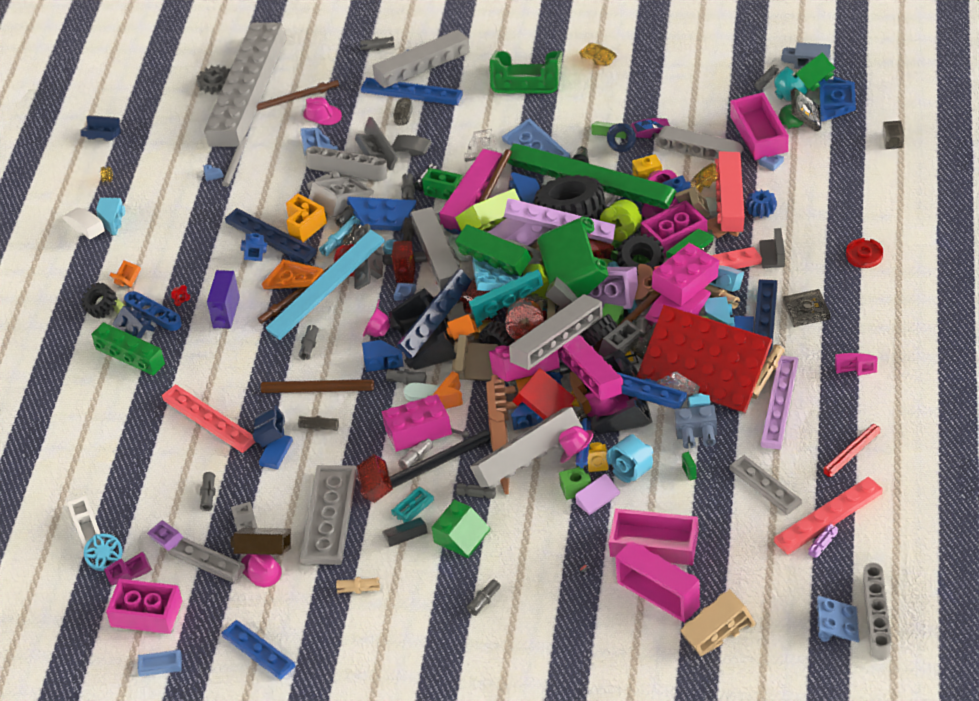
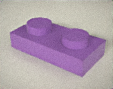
[147,520,184,551]

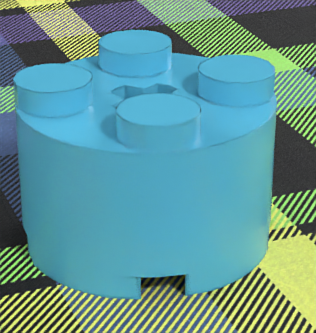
[606,434,653,483]

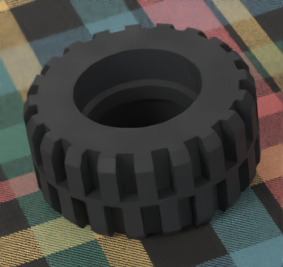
[534,175,606,230]

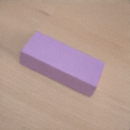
[575,474,620,515]

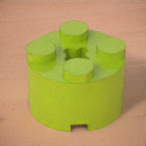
[600,199,642,242]

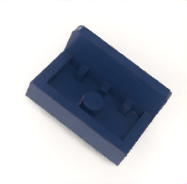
[81,115,121,141]
[112,306,155,339]

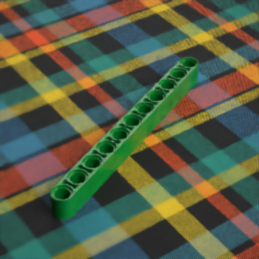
[507,143,677,209]

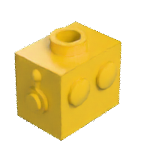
[632,154,663,179]

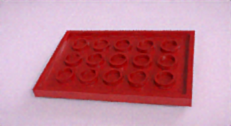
[637,305,773,414]

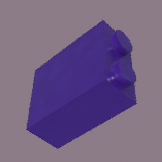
[207,270,240,329]

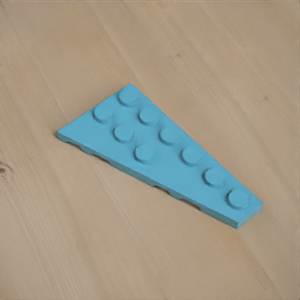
[471,256,521,291]

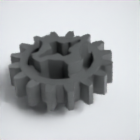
[197,65,230,94]

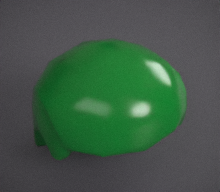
[778,104,806,129]

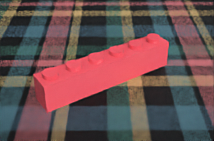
[714,151,745,232]

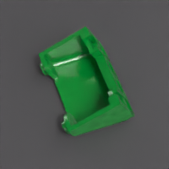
[490,51,562,94]
[537,216,609,298]

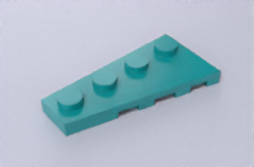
[469,269,543,327]

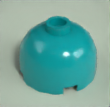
[774,67,808,102]

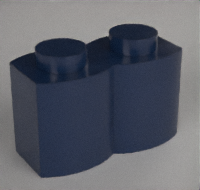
[253,405,285,447]

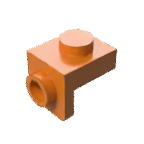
[109,260,141,287]

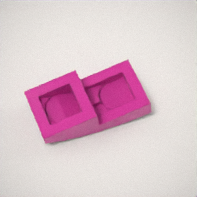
[835,353,878,376]

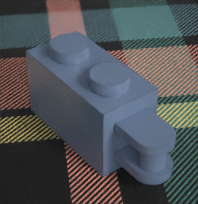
[781,42,831,69]

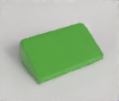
[591,121,630,139]

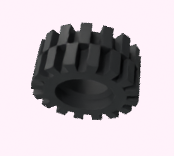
[81,282,117,319]
[581,314,618,346]
[479,321,516,346]

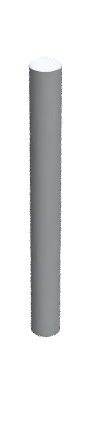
[222,136,248,186]

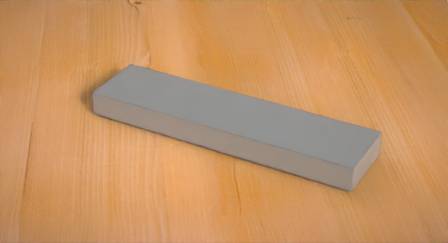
[730,455,802,515]
[168,538,246,583]

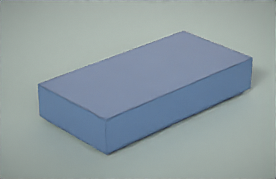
[138,650,181,677]

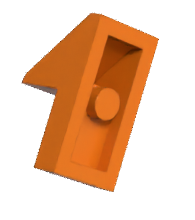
[432,371,463,409]

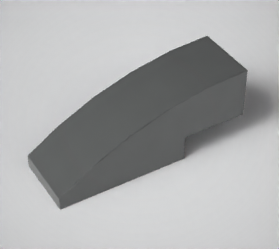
[545,277,584,332]

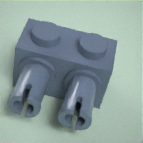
[674,405,717,449]

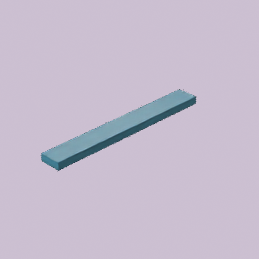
[266,230,385,340]

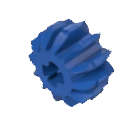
[746,189,777,219]

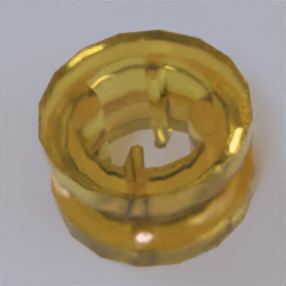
[100,166,113,182]

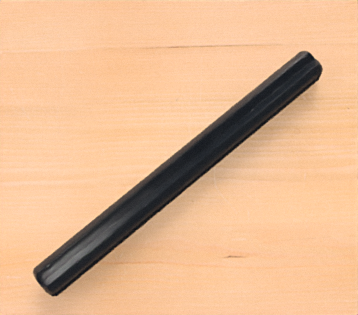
[385,430,491,489]

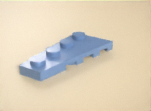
[502,118,571,158]

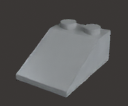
[309,176,374,217]

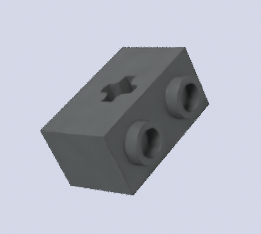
[598,320,641,358]

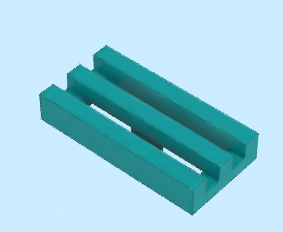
[391,486,434,523]

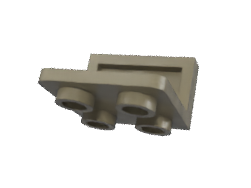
[452,335,498,381]

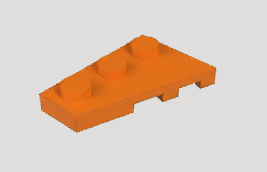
[262,259,325,289]

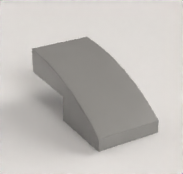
[231,502,258,531]

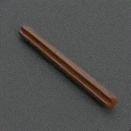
[260,379,374,393]

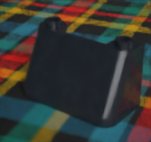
[388,288,458,370]
[584,349,653,434]

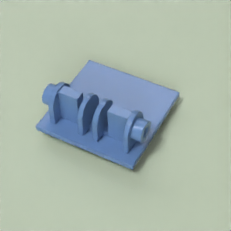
[817,596,859,642]

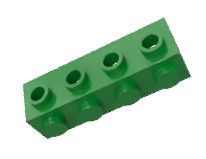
[455,224,532,276]
[91,322,165,376]

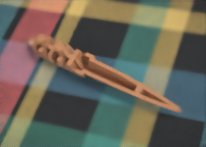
[486,375,517,494]

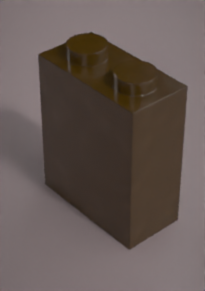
[230,528,291,555]

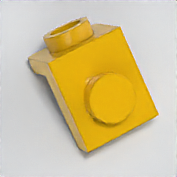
[588,442,609,472]

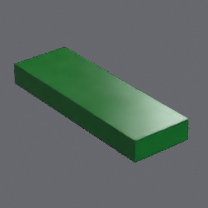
[666,229,714,258]

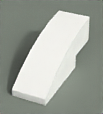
[62,208,105,240]
[67,496,101,548]

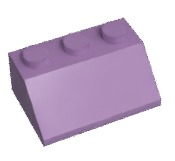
[487,218,550,247]
[587,267,638,309]

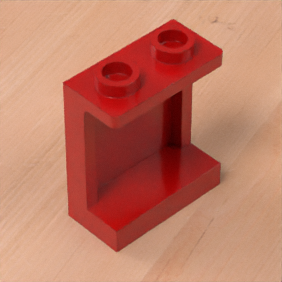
[512,368,576,420]

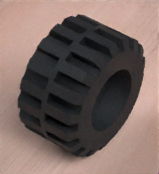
[616,234,665,275]

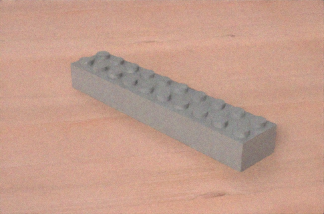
[204,22,287,147]

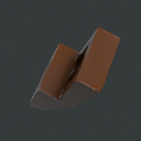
[570,371,592,414]

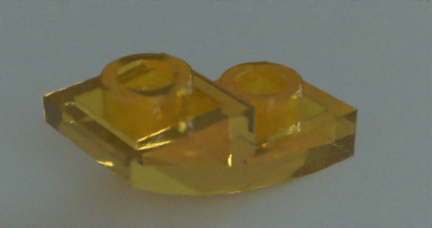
[579,43,617,66]
[690,163,718,193]

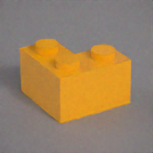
[286,193,327,242]

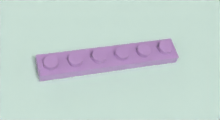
[504,198,615,243]
[761,356,798,450]

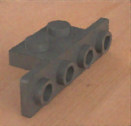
[355,117,398,170]
[354,224,383,290]

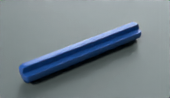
[575,418,591,468]

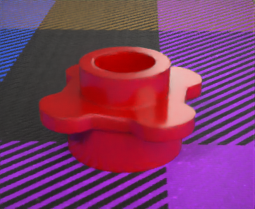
[171,285,190,306]

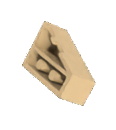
[680,589,756,656]

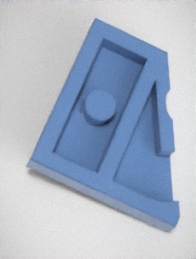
[300,128,338,156]

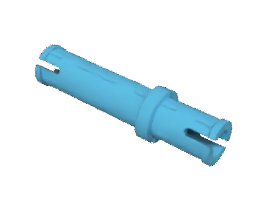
[319,216,361,256]

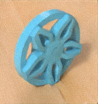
[84,534,123,571]

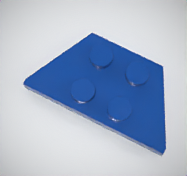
[819,76,856,122]
[347,197,416,231]

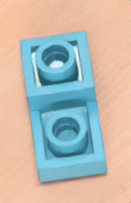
[687,393,710,407]

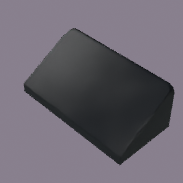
[382,517,428,547]

